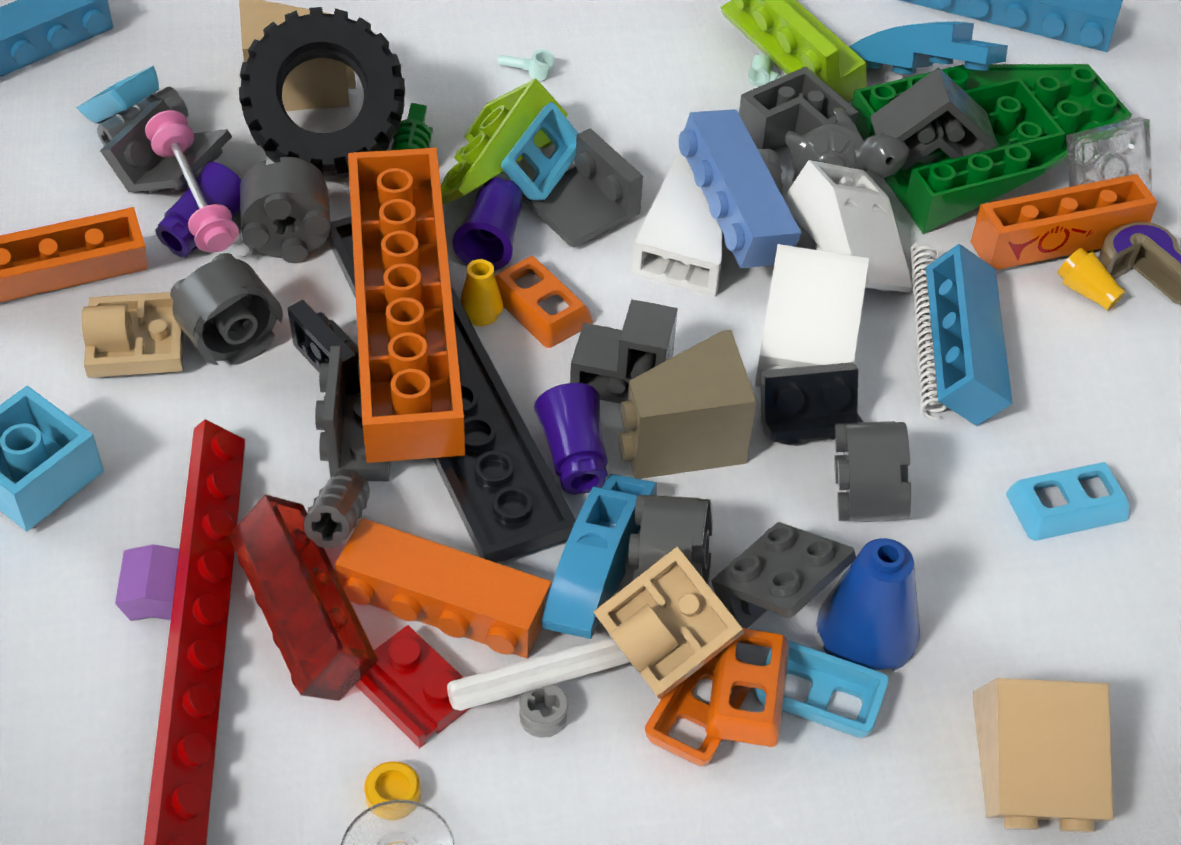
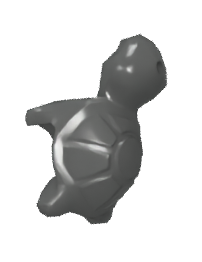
[785,107,910,182]

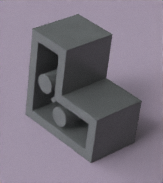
[739,66,858,150]
[870,67,998,171]
[570,299,678,404]

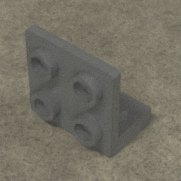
[100,99,232,193]
[523,128,643,247]
[315,346,391,481]
[711,522,856,629]

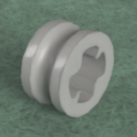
[519,684,568,738]

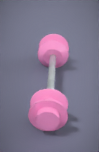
[145,110,239,252]

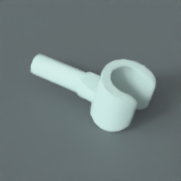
[498,49,554,81]
[748,54,782,87]

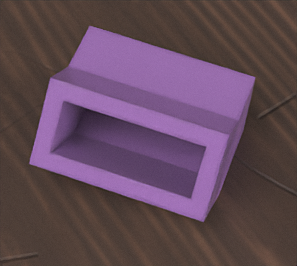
[115,544,179,621]

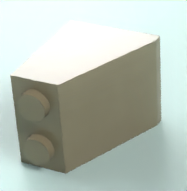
[618,330,757,479]

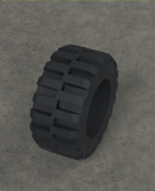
[239,7,405,179]

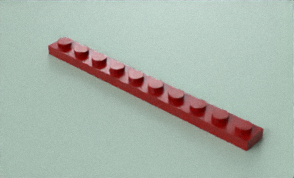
[144,419,245,845]

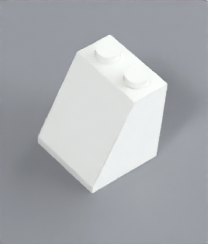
[755,244,869,387]

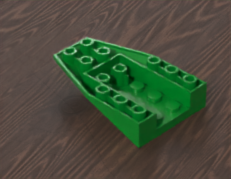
[852,64,1132,234]

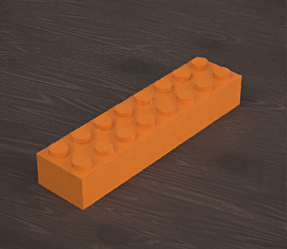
[348,148,465,463]

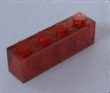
[229,494,379,701]

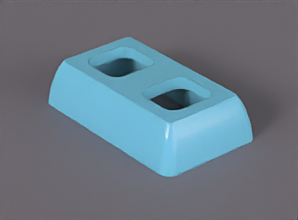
[76,65,159,123]
[501,102,579,201]
[1006,462,1130,541]
[756,640,889,738]

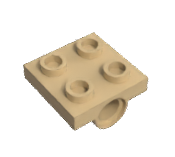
[82,292,184,378]
[593,546,745,699]

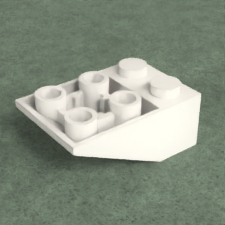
[783,160,913,293]

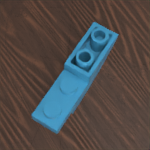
[849,21,1008,74]
[541,474,657,639]

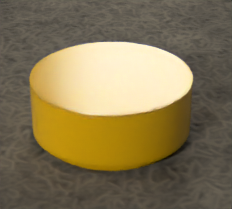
[364,761,421,821]

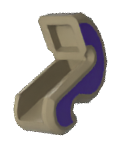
[1098,222,1181,304]

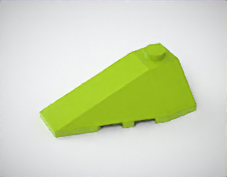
[441,78,568,205]

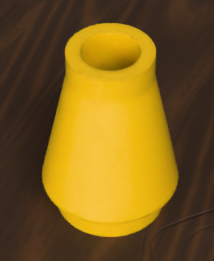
[1057,248,1126,311]
[459,259,503,326]

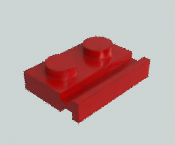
[349,625,470,749]

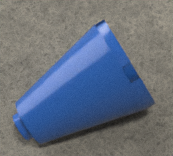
[816,538,920,671]

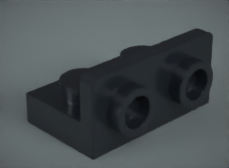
[287,299,361,395]
[761,362,864,445]

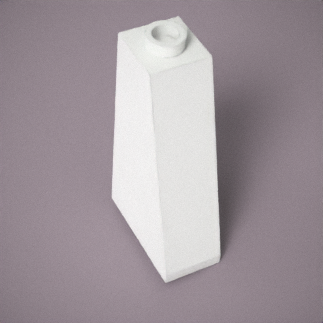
[632,150,722,296]

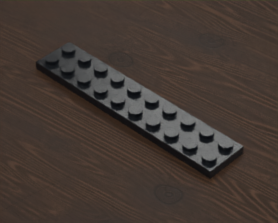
[327,217,576,563]

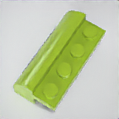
[721,0,867,102]

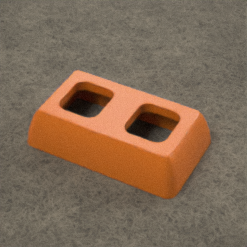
[495,256,593,348]
[705,628,789,747]
[645,656,751,767]

